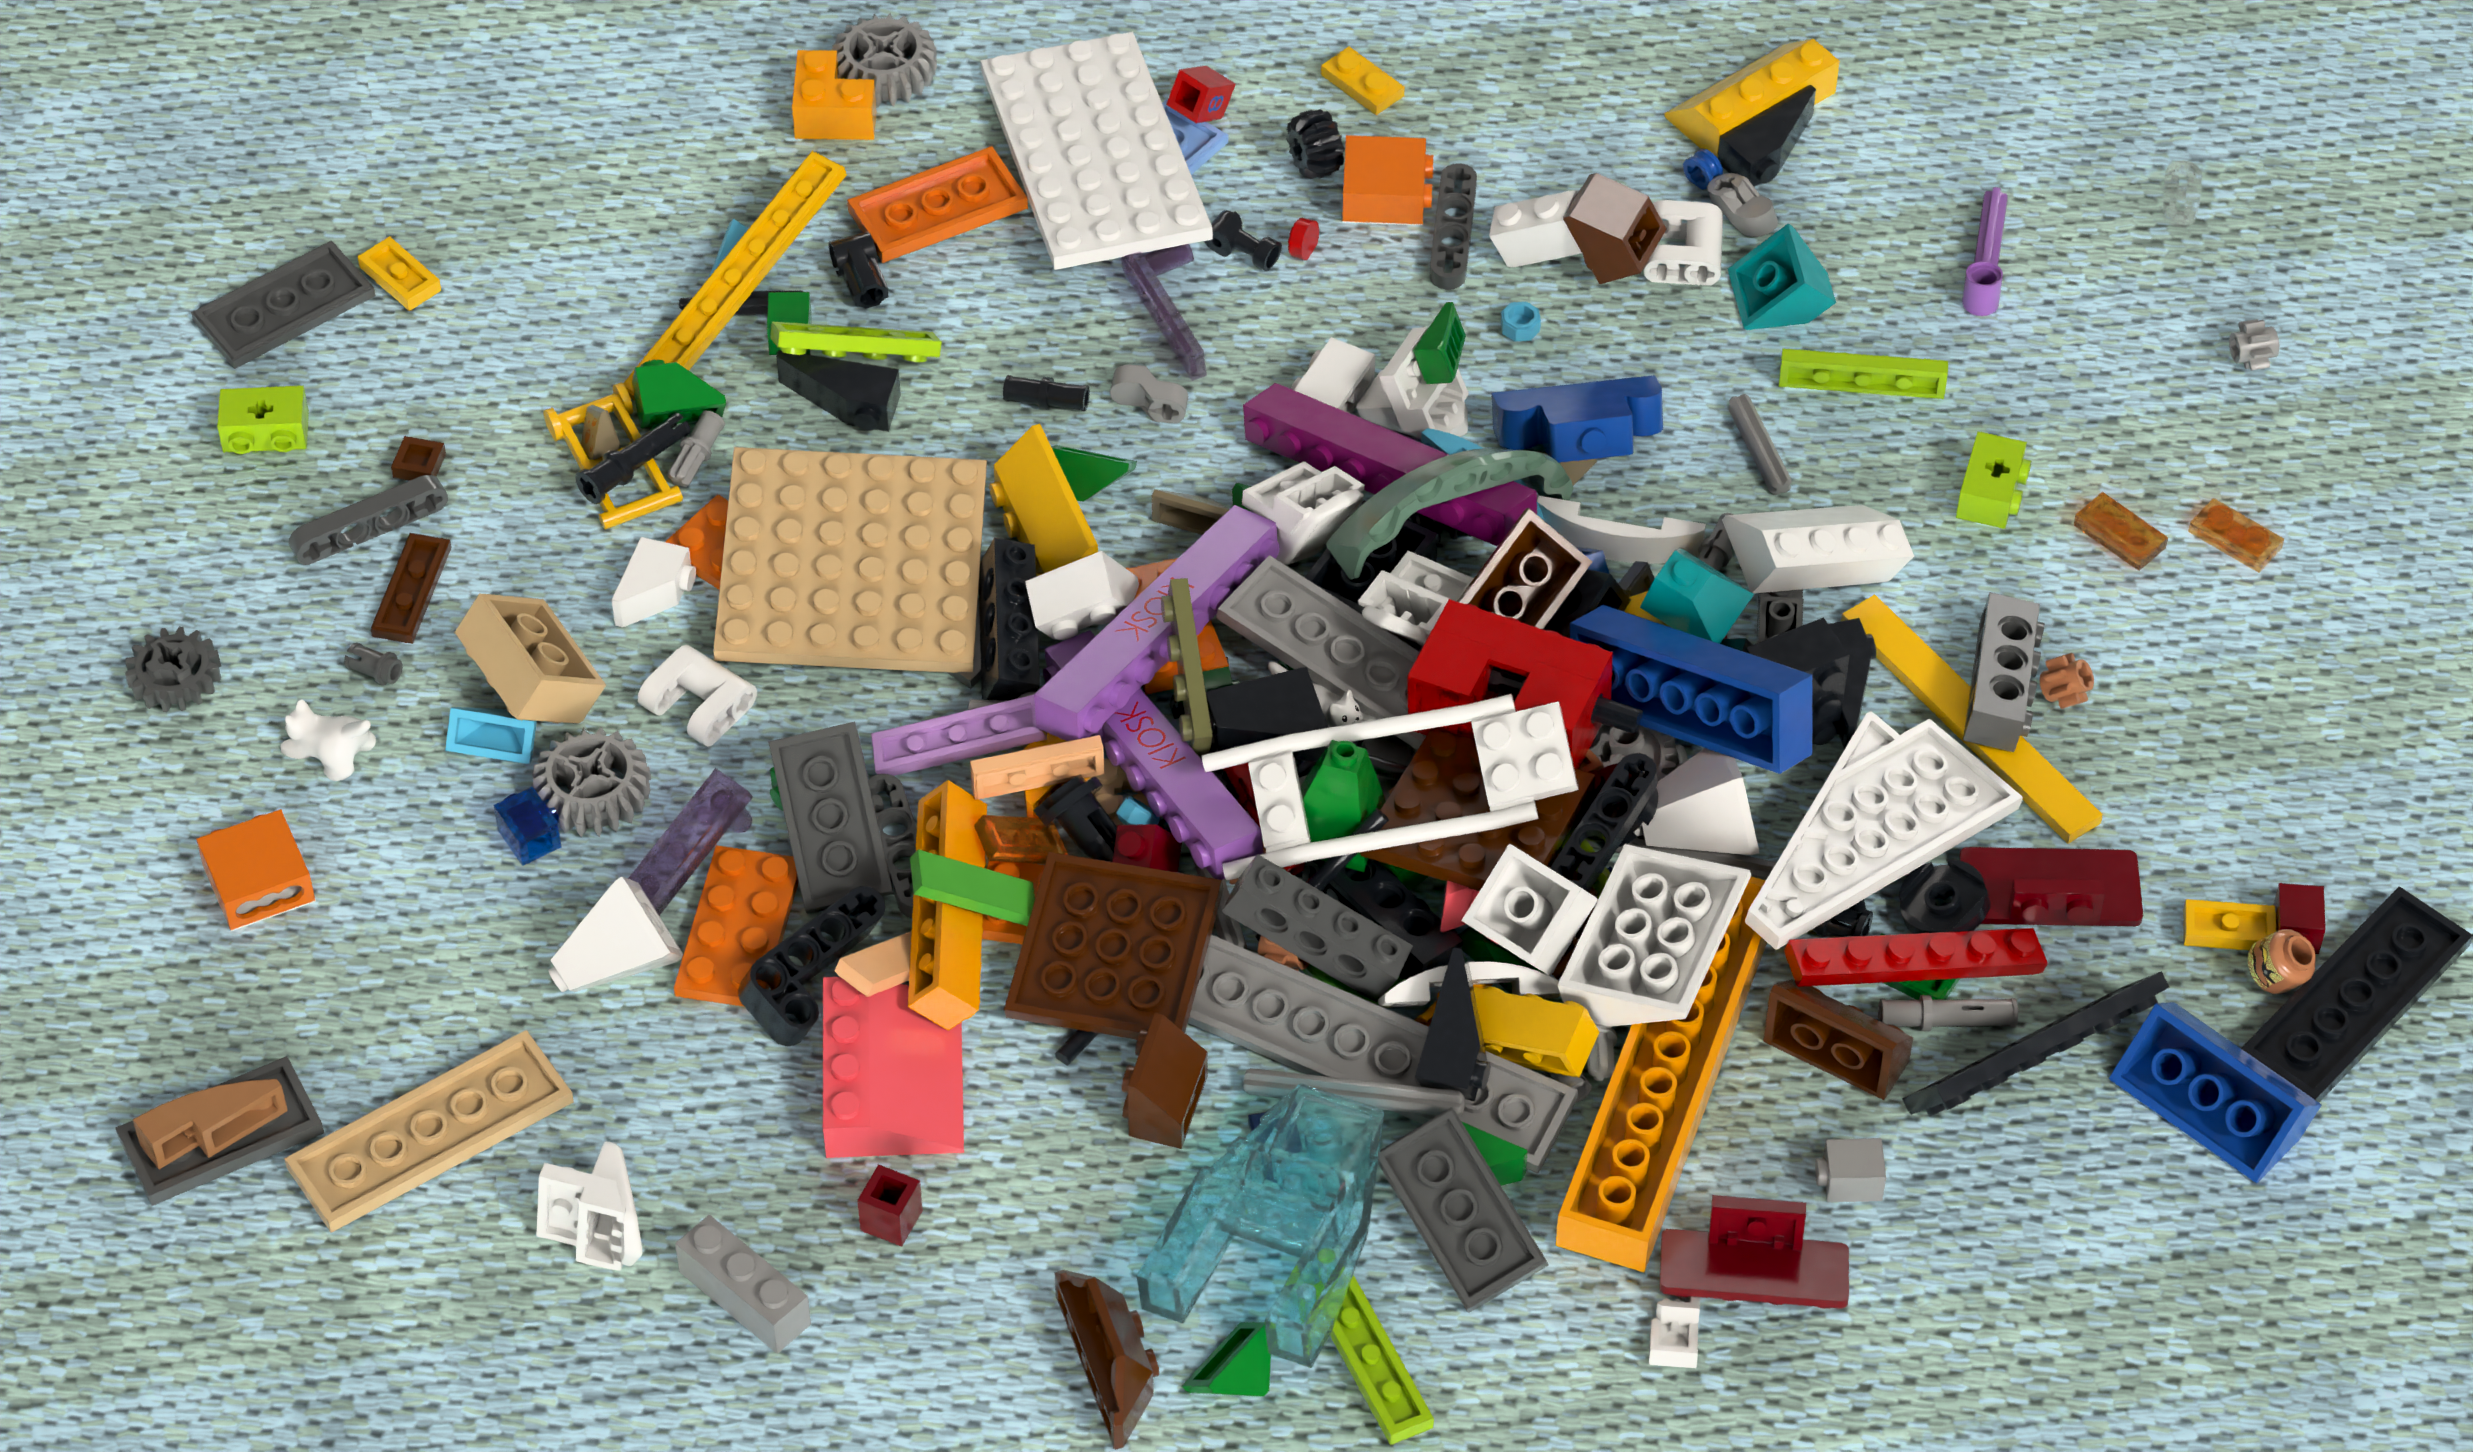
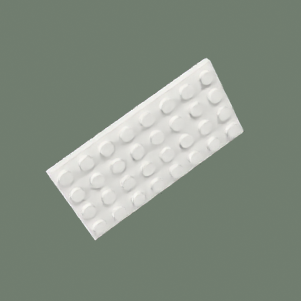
[980,32,1213,270]

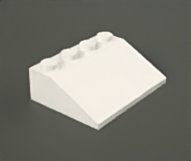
[1558,844,1751,1027]

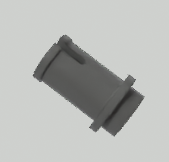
[344,642,403,685]

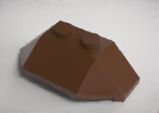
[1054,1270,1159,1450]

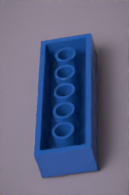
[1570,605,1812,774]

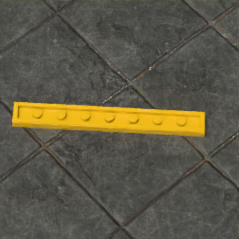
[623,151,847,401]
[1841,594,2103,844]

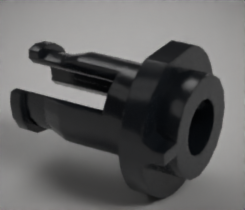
[1033,774,1117,862]

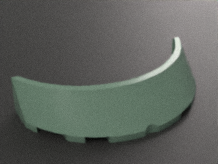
[1326,448,1574,579]

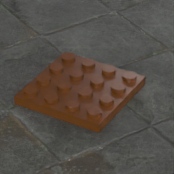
[1360,728,1595,891]
[1004,852,1224,1040]

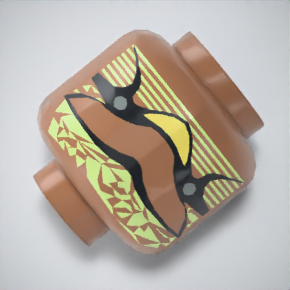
[2248,929,2316,994]

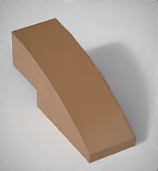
[133,1079,288,1169]

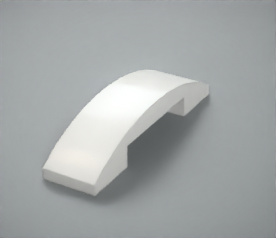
[1537,496,1706,564]
[1378,961,1561,1008]

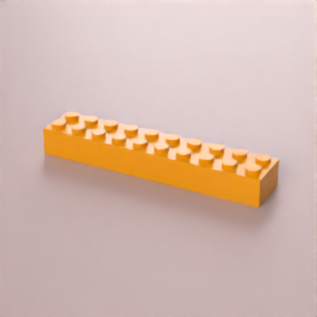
[1555,876,1767,1273]

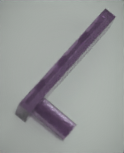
[1121,244,1207,381]
[628,768,753,916]

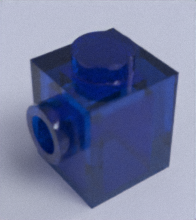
[493,786,562,866]

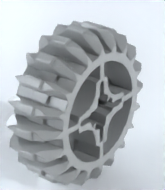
[832,13,937,107]
[531,727,651,838]

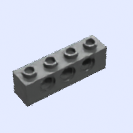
[1963,592,2045,752]
[1222,854,1413,1003]

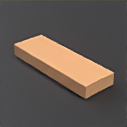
[970,735,1104,800]
[834,931,912,997]

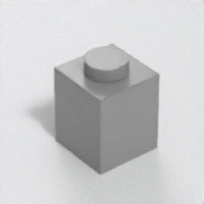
[1815,1138,1886,1202]

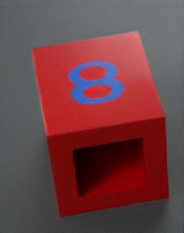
[1166,65,1236,123]

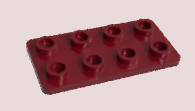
[1959,847,2143,927]
[1659,1195,1849,1309]

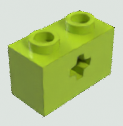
[217,385,309,454]
[1956,431,2031,529]

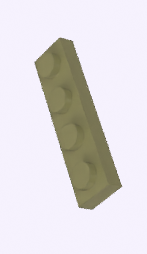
[1161,578,1213,756]

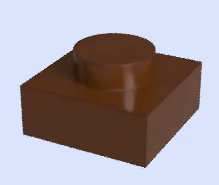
[391,436,446,481]

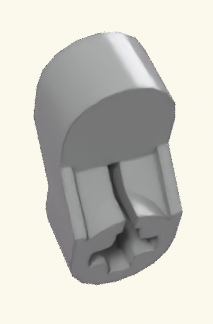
[1707,173,1778,237]
[1110,365,1189,424]

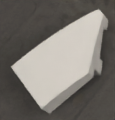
[1649,1296,1700,1368]

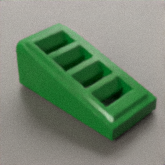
[1413,302,1466,384]

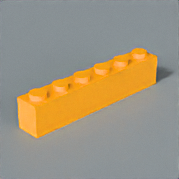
[908,780,987,1031]

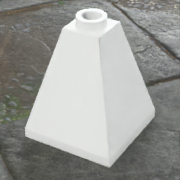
[1633,748,1760,855]
[548,876,683,992]

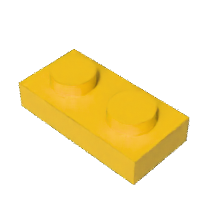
[1321,46,1405,116]
[357,236,442,311]
[2183,899,2276,951]

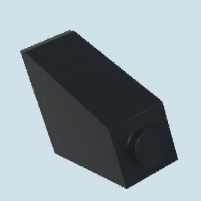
[1206,667,1329,762]

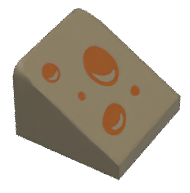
[581,405,621,460]

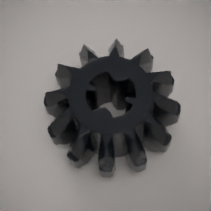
[1286,109,1345,179]

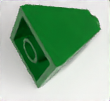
[1301,740,1386,872]

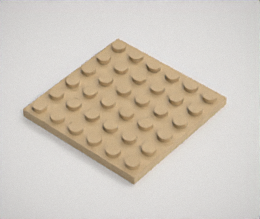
[713,447,987,673]

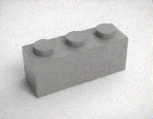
[675,1214,811,1354]

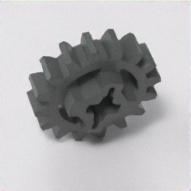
[125,627,221,712]

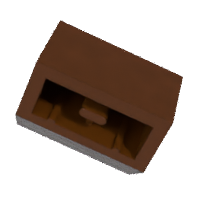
[1563,173,1666,284]
[1122,1013,1208,1149]

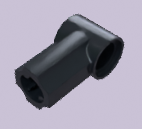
[828,231,888,309]

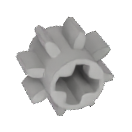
[2229,319,2279,371]

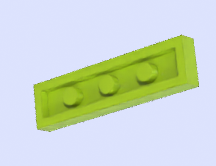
[770,322,942,362]
[1779,348,1948,399]
[1309,1271,1434,1445]

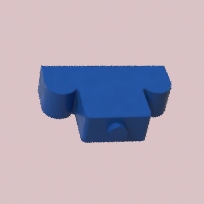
[1491,375,1663,463]

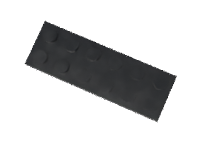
[2241,886,2473,1103]
[1902,971,2170,1117]

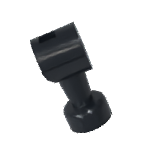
[1204,210,1282,272]

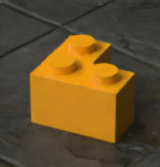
[792,50,877,140]

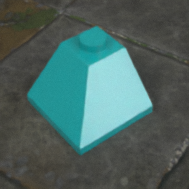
[1727,223,1836,330]
[1640,548,1754,644]

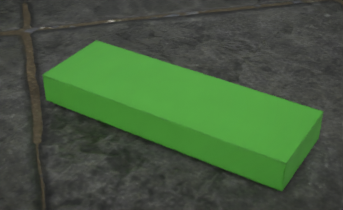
[910,849,1035,926]

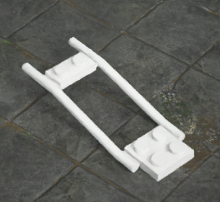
[1202,694,1579,881]

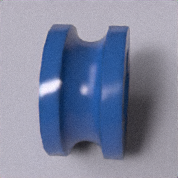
[1683,149,1723,190]

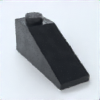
[1718,85,1816,187]
[776,350,901,432]
[1829,618,1876,750]
[1415,947,1491,1102]

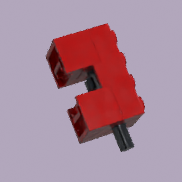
[1407,599,1643,770]

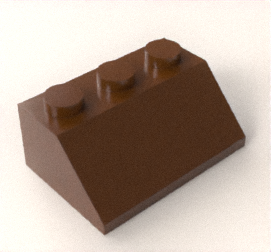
[1457,508,1593,629]
[1763,979,1914,1100]

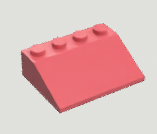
[823,977,964,1158]

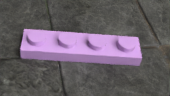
[871,695,1047,776]

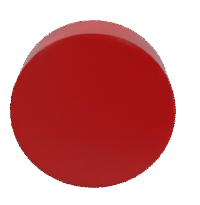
[1288,218,1319,260]

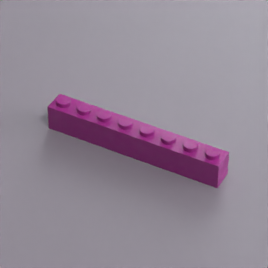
[1243,383,1537,546]

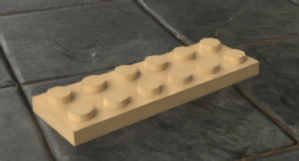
[284,1030,574,1233]

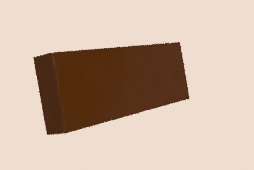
[371,533,452,644]

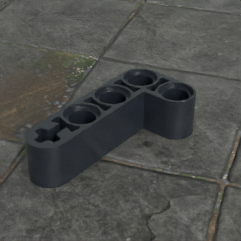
[738,886,886,1046]

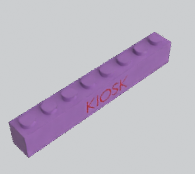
[1034,505,1280,741]
[1043,630,1263,880]

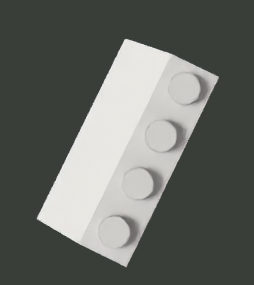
[1722,505,1914,594]

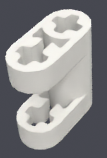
[1644,200,1723,286]
[638,644,757,747]

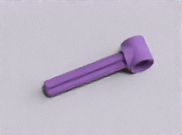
[1962,187,2008,316]

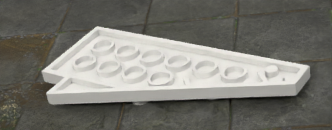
[1745,711,2023,950]

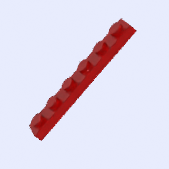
[1784,928,2048,987]

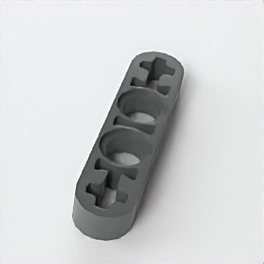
[1430,163,1477,290]
[289,475,448,565]
[869,774,917,918]

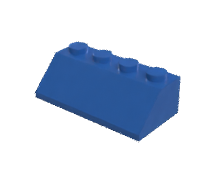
[2109,1002,2322,1183]

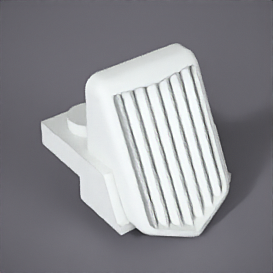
[1356,327,1469,440]
[1242,461,1365,565]
[1358,551,1474,651]
[536,1141,643,1271]

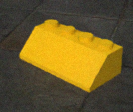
[1664,38,1840,158]
[989,424,1098,577]

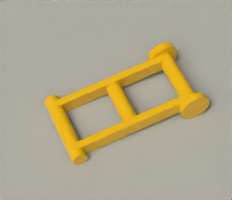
[543,382,683,530]

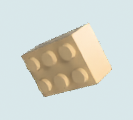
[454,593,606,724]

